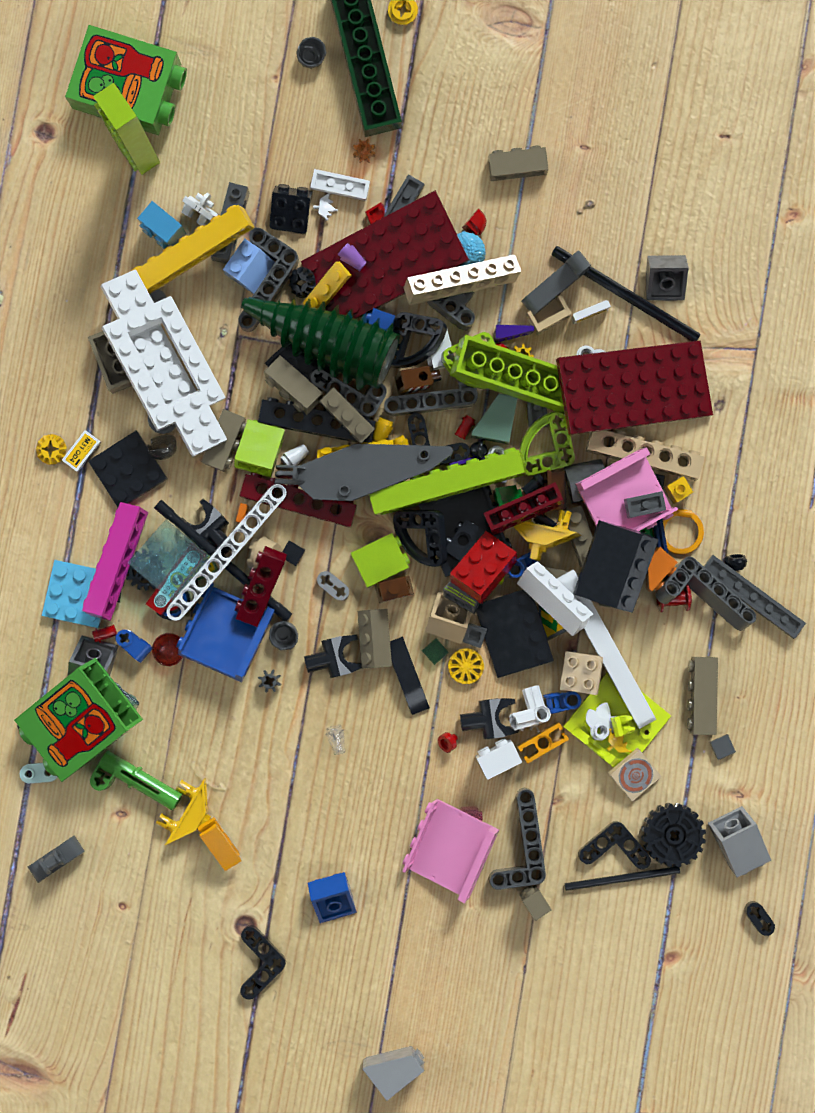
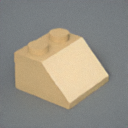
[425,591,472,644]

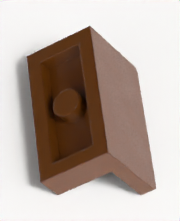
[546,470,566,510]

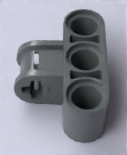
[427,291,475,330]
[28,835,85,883]

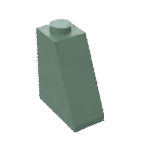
[471,393,517,444]

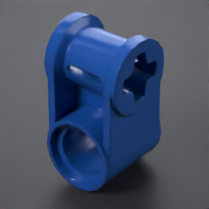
[506,552,543,579]
[116,629,153,663]
[543,691,581,714]

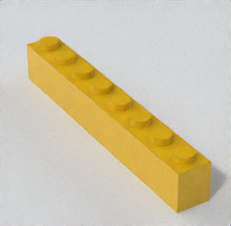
[131,205,255,295]

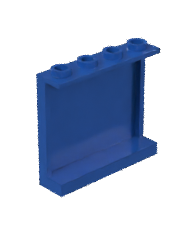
[176,582,275,683]

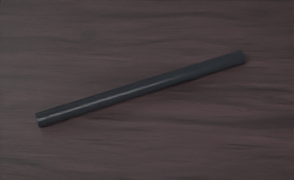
[564,866,680,891]

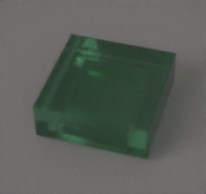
[422,638,449,665]

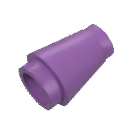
[338,243,367,271]

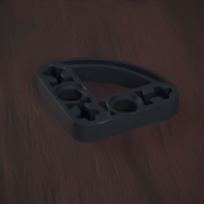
[391,312,447,368]
[393,510,447,567]

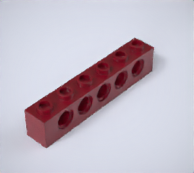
[239,472,357,528]

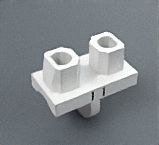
[182,193,218,226]

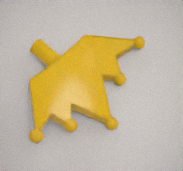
[607,728,632,753]

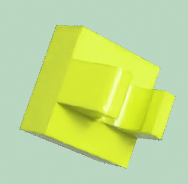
[611,713,635,737]

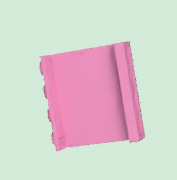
[575,447,678,531]
[402,799,499,903]

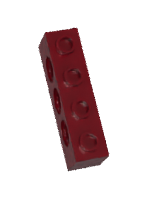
[484,482,564,535]
[234,546,287,627]

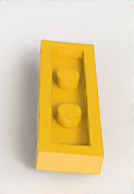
[303,261,352,308]

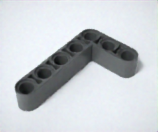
[238,228,299,332]
[384,380,478,416]
[656,556,757,631]
[489,788,546,890]

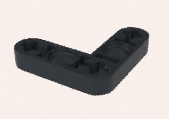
[408,413,470,466]
[578,821,651,869]
[240,925,286,1000]

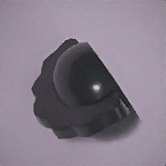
[470,439,487,461]
[724,554,747,571]

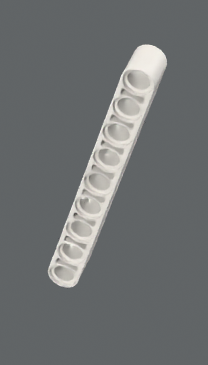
[167,484,286,621]
[556,569,656,729]

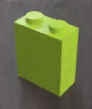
[234,419,285,477]
[351,533,411,588]

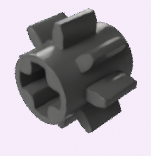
[258,669,282,693]

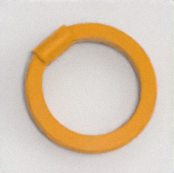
[663,508,704,555]

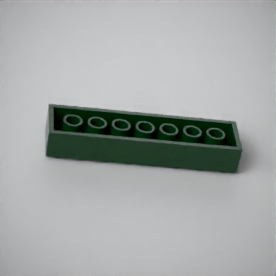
[331,0,402,137]

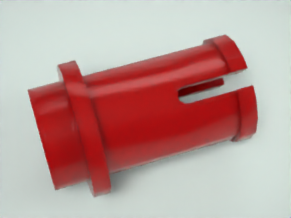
[454,415,476,440]
[92,624,117,643]

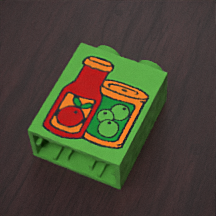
[65,25,187,136]
[14,658,143,782]

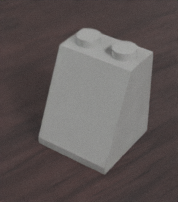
[708,806,771,877]
[363,1046,425,1100]

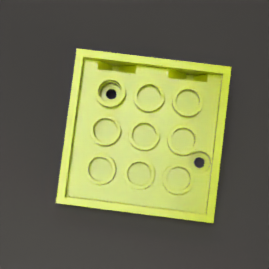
[563,672,671,768]

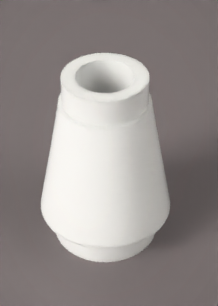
[280,444,310,466]

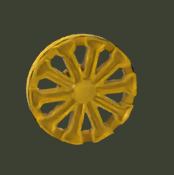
[448,648,484,684]

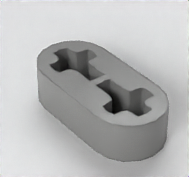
[317,571,349,601]

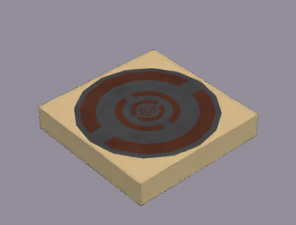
[608,748,662,802]

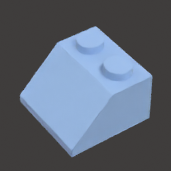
[223,238,275,294]

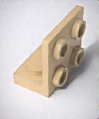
[560,651,603,695]

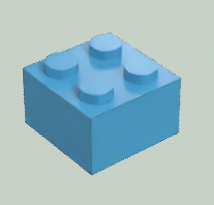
[137,201,186,249]

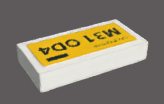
[571,300,611,324]
[62,430,101,472]

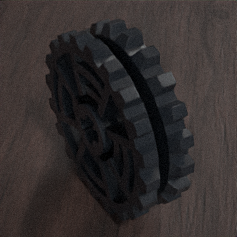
[641,803,706,867]

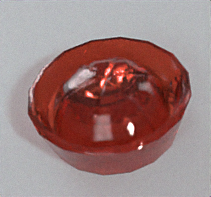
[152,633,183,666]

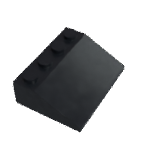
[573,520,659,613]
[476,590,554,678]

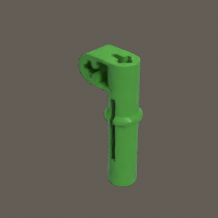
[90,751,183,811]

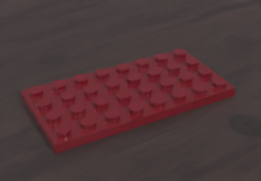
[301,190,469,319]
[556,340,713,435]

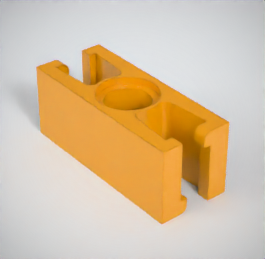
[517,722,569,764]
[197,817,241,871]

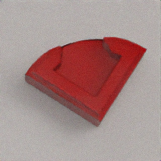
[365,202,385,224]

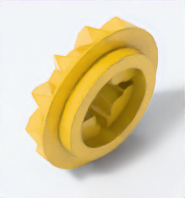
[388,0,418,26]
[35,434,67,465]

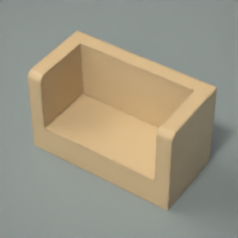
[526,294,572,335]

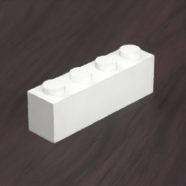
[517,561,593,636]

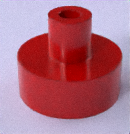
[438,732,458,753]

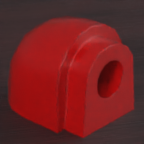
[462,208,487,235]

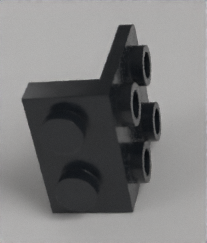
[269,184,313,234]

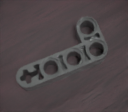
[521,250,591,316]
[309,369,387,416]

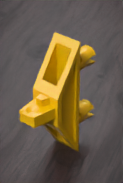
[514,510,582,561]
[156,778,211,846]

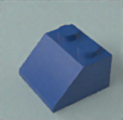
[308,872,357,923]

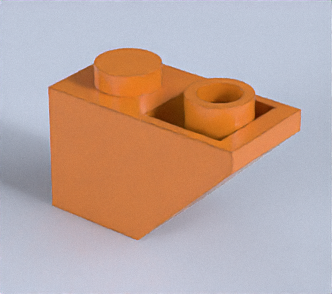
[646,547,678,592]

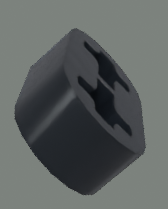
[745,901,775,936]

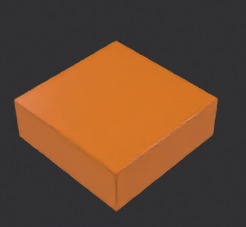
[236,503,249,523]

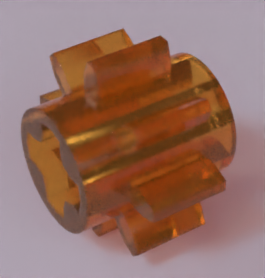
[353,139,375,163]

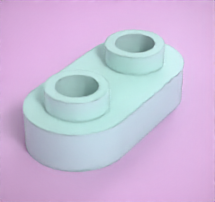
[20,763,58,784]

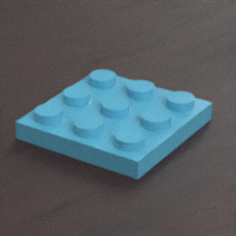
[42,560,101,628]

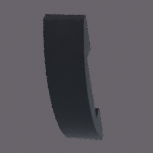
[390,637,430,715]

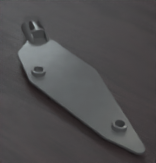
[275,444,453,501]

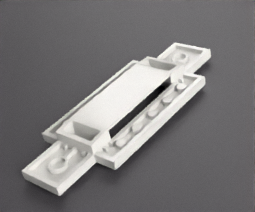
[101,269,227,457]

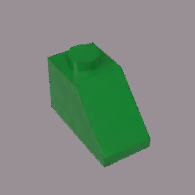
[493,485,523,507]

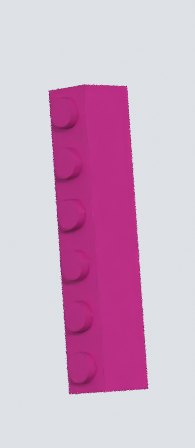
[82,502,148,621]

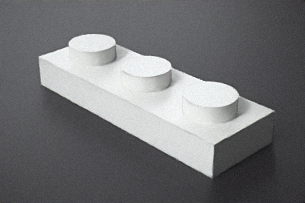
[310,169,370,201]

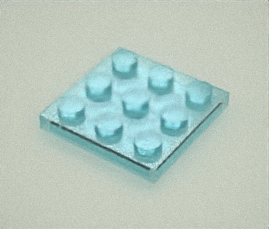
[128,519,210,601]

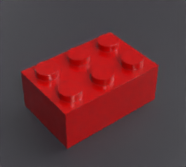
[450,531,517,604]

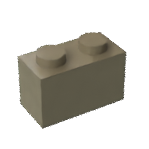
[520,885,552,921]

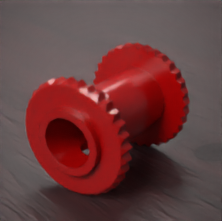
[657,584,692,612]

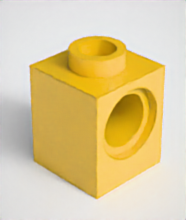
[664,476,693,504]

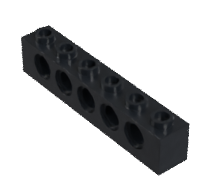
[258,397,376,443]

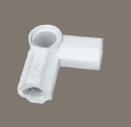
[509,685,551,730]

